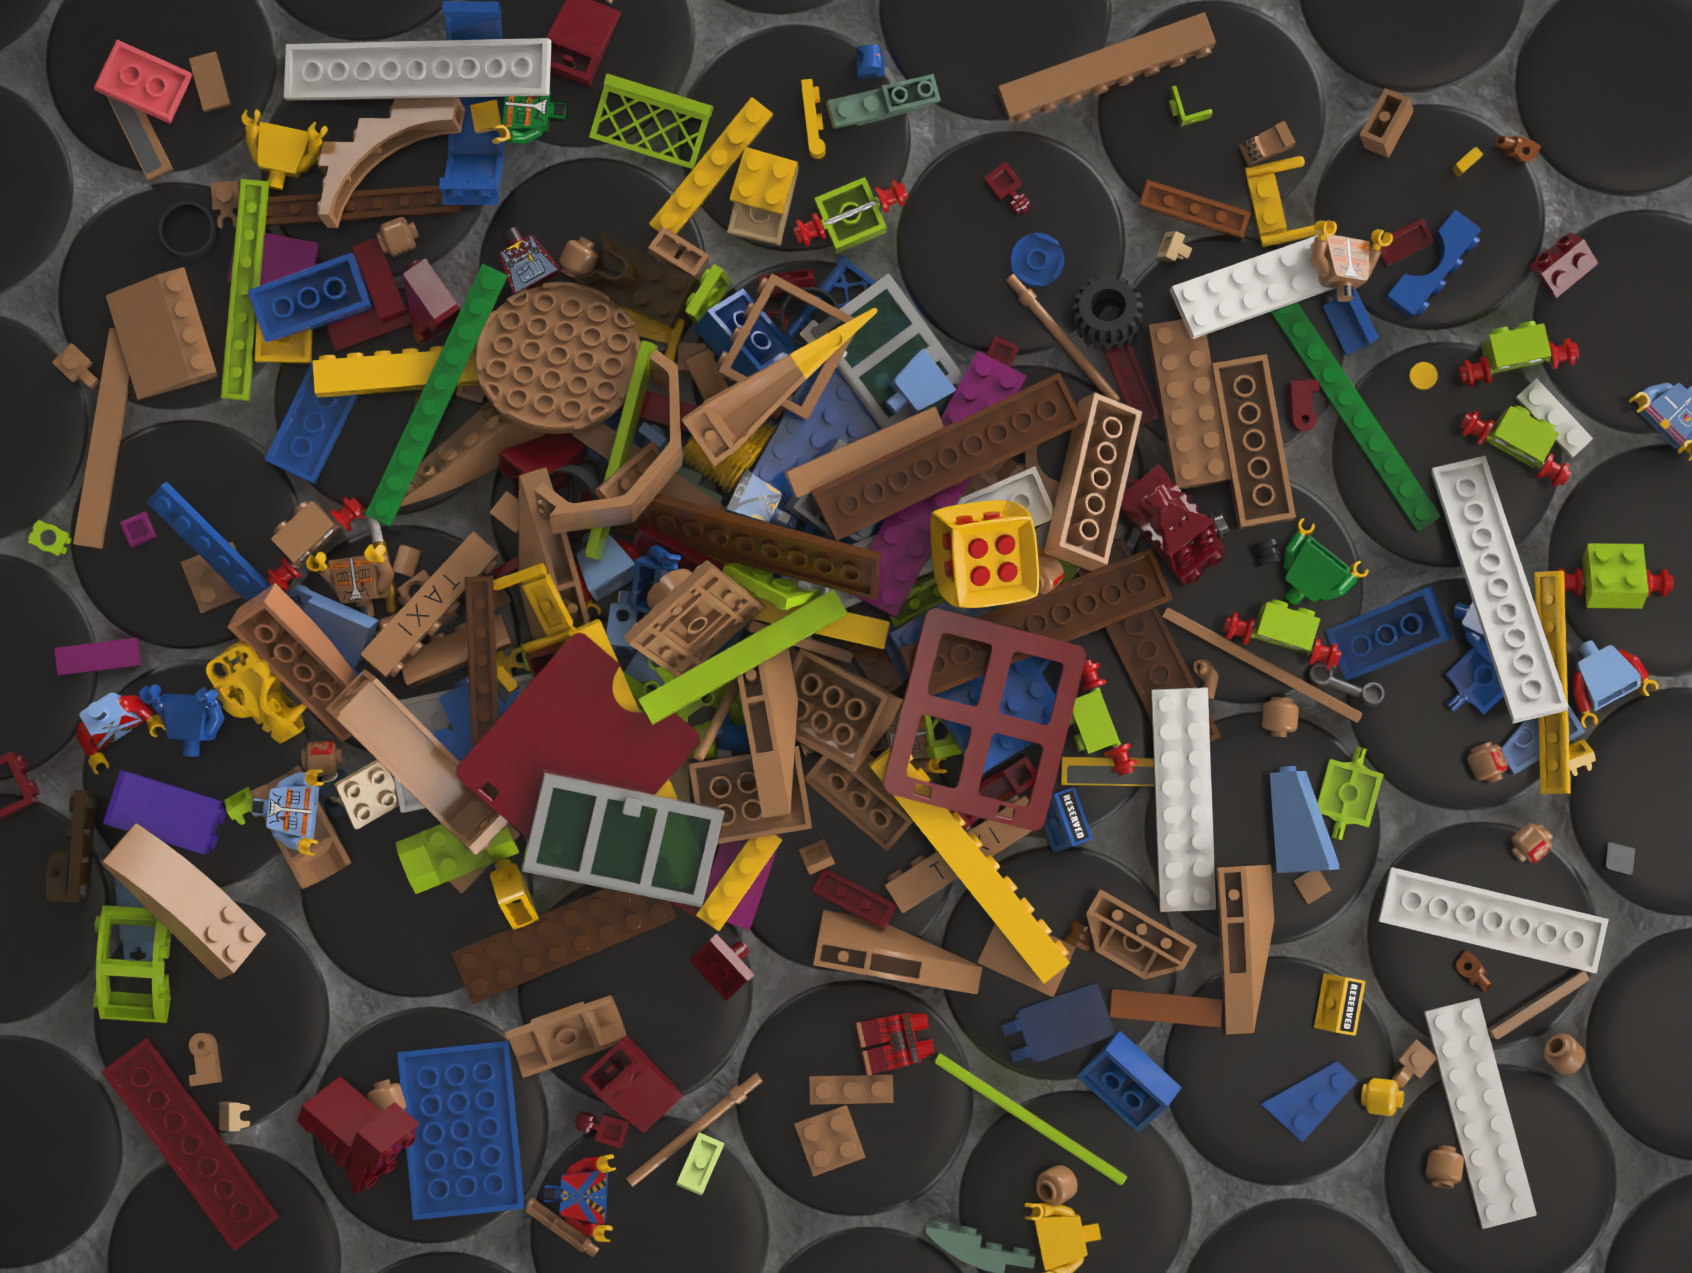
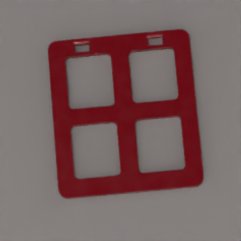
[882,608,1086,831]

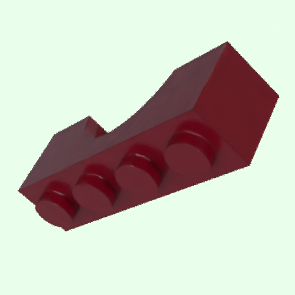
[948,753,1036,830]

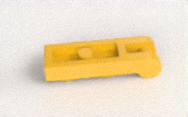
[801,79,826,160]

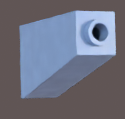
[1270,766,1339,873]

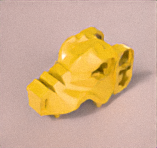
[206,640,307,744]

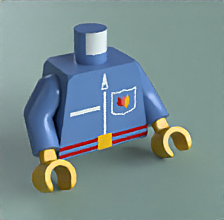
[1629,383,1692,461]

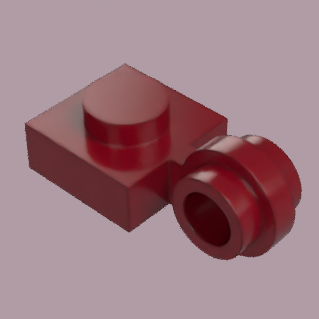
[984,162,1031,215]
[574,1111,629,1148]

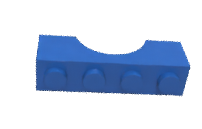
[1384,210,1481,319]

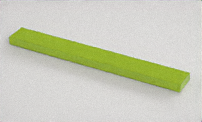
[221,179,269,401]
[585,340,658,561]
[638,589,848,725]
[934,1052,1127,1185]

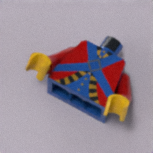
[544,1154,616,1242]

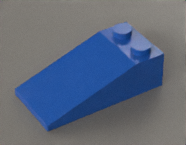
[247,253,375,343]
[1325,586,1453,681]

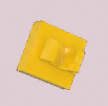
[1569,739,1596,776]

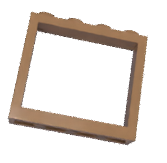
[717,274,855,421]

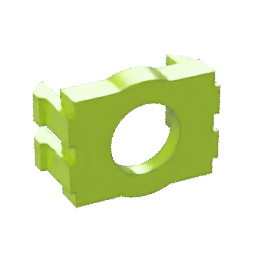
[28,520,72,556]

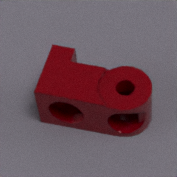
[1288,380,1319,433]

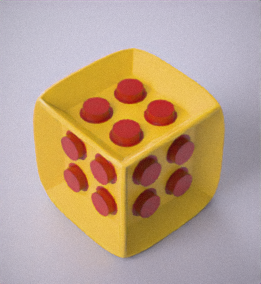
[930,500,1039,608]

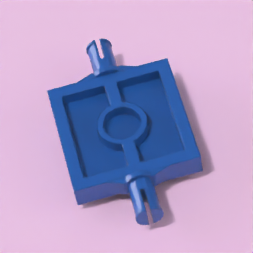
[1444,648,1504,715]

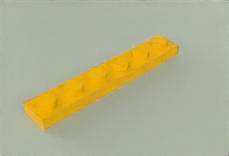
[649,97,773,235]

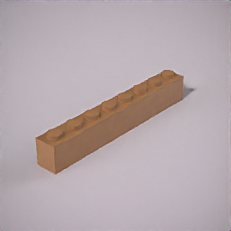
[998,12,1216,123]

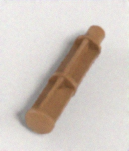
[524,1198,600,1257]

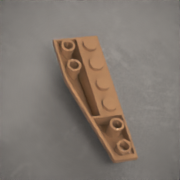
[400,402,546,507]
[519,468,590,639]
[737,648,798,818]
[1215,865,1274,1035]
[813,910,982,995]

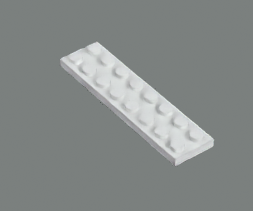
[1151,687,1216,912]
[1378,867,1609,973]
[1424,998,1537,1229]

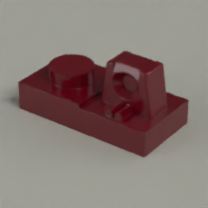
[759,269,815,302]

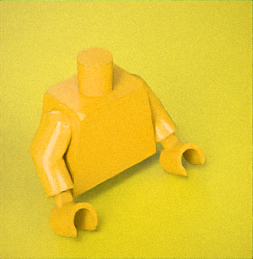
[241,109,328,190]
[1025,1203,1101,1273]

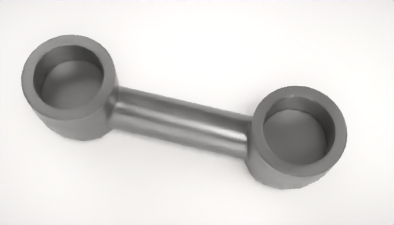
[1309,663,1385,707]

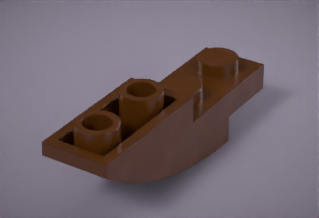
[843,605,905,693]

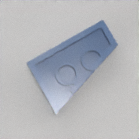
[1501,704,1585,775]

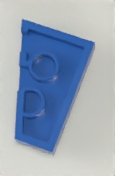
[1260,1061,1358,1142]

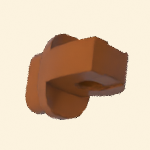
[1495,136,1541,162]
[1456,950,1492,993]

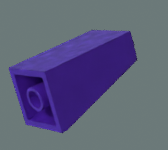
[103,770,227,854]

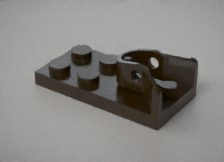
[574,231,699,329]
[45,790,97,903]

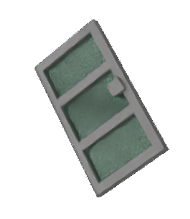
[810,273,964,429]
[521,772,725,907]

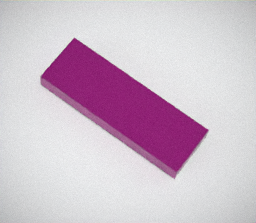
[54,638,142,676]

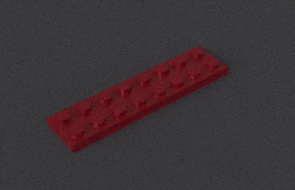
[102,1038,280,1251]

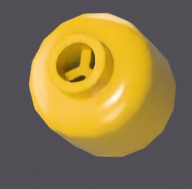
[1361,1078,1404,1116]

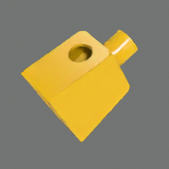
[490,859,539,930]

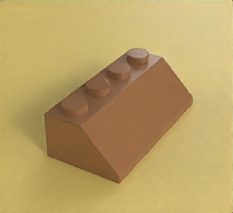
[402,613,515,688]
[804,754,913,851]

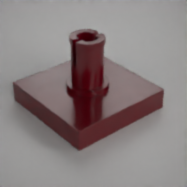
[689,934,755,1001]

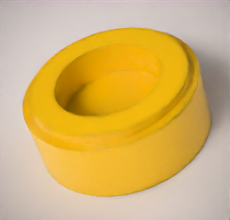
[1409,362,1438,390]

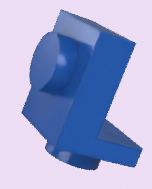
[716,712,751,753]

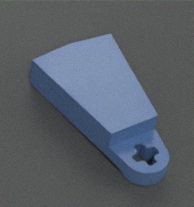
[286,585,378,668]
[115,878,156,962]

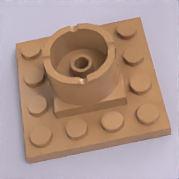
[623,560,765,677]

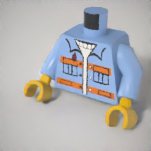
[252,769,324,856]

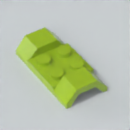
[396,824,520,894]

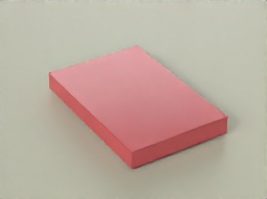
[94,40,193,124]

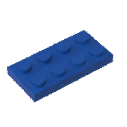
[264,361,359,484]

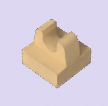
[1156,231,1192,262]
[219,1102,250,1131]

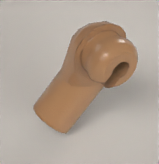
[1193,659,1219,699]

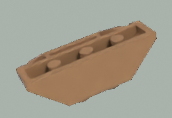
[1086,889,1197,979]

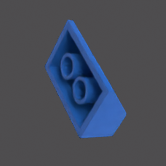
[694,289,797,377]
[1077,1031,1182,1133]

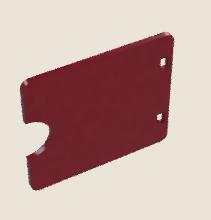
[456,633,700,871]

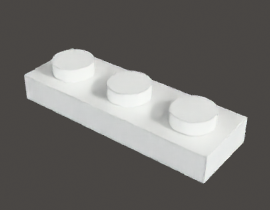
[1515,378,1593,458]

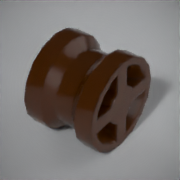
[1063,921,1092,952]

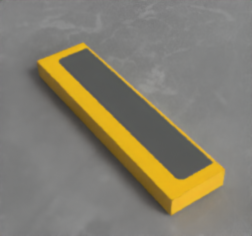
[1061,757,1155,786]

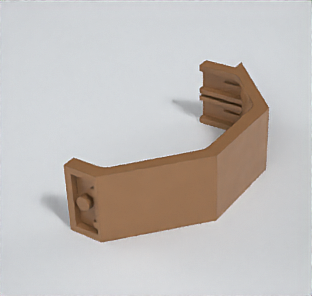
[534,350,682,534]

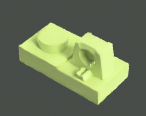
[676,1132,724,1196]

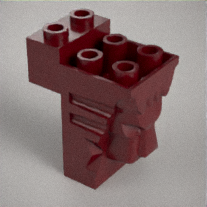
[1120,465,1226,587]
[297,1076,419,1195]

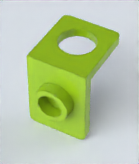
[1169,86,1213,127]

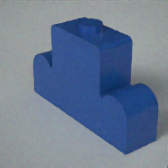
[433,677,522,762]

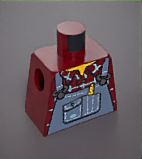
[499,227,562,295]

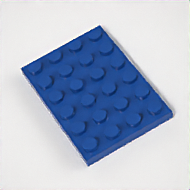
[887,600,1055,773]
[397,1041,525,1220]

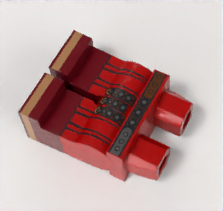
[855,1012,935,1076]

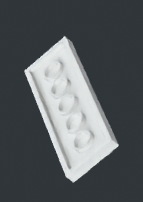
[1170,235,1335,340]

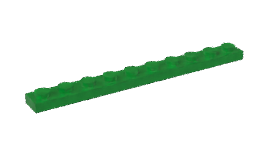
[365,264,508,527]
[1269,302,1441,533]

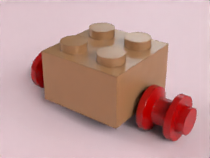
[267,497,365,591]

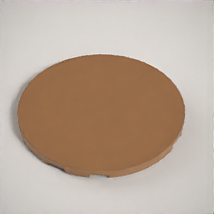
[475,282,641,434]

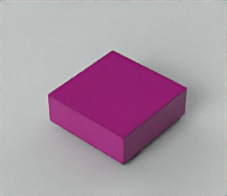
[120,512,157,548]

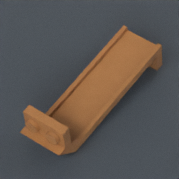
[325,669,510,855]

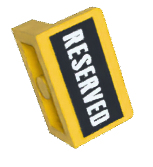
[1314,973,1365,1036]

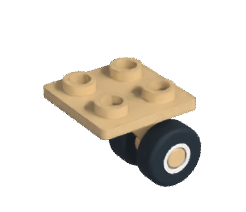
[317,760,399,829]

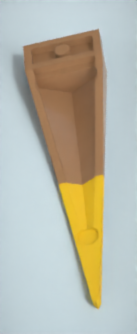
[681,308,878,466]

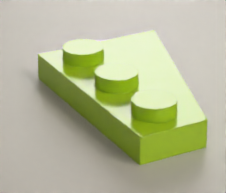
[723,562,822,610]

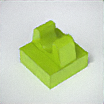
[224,787,258,825]

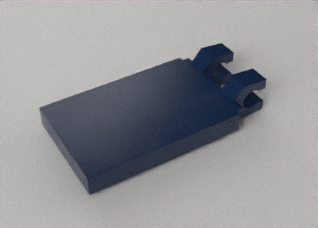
[1000,982,1115,1063]

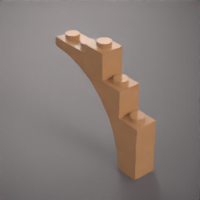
[317,97,465,228]

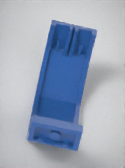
[439,1,505,205]

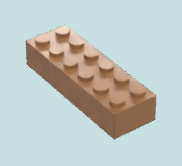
[1146,319,1232,490]
[1212,354,1296,529]
[1044,392,1142,571]

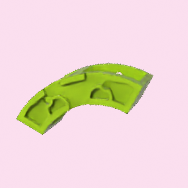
[93,905,171,1023]

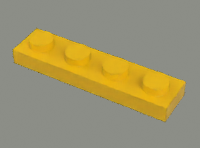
[696,835,782,931]

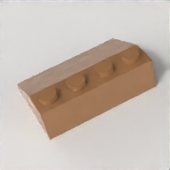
[106,267,218,400]
[792,648,903,772]
[689,745,812,847]

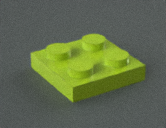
[685,264,732,325]

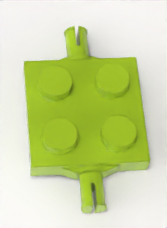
[1317,746,1384,840]

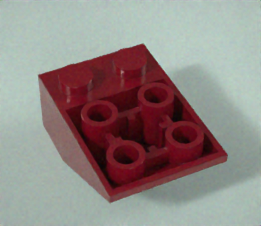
[546,0,621,87]
[581,1035,684,1133]

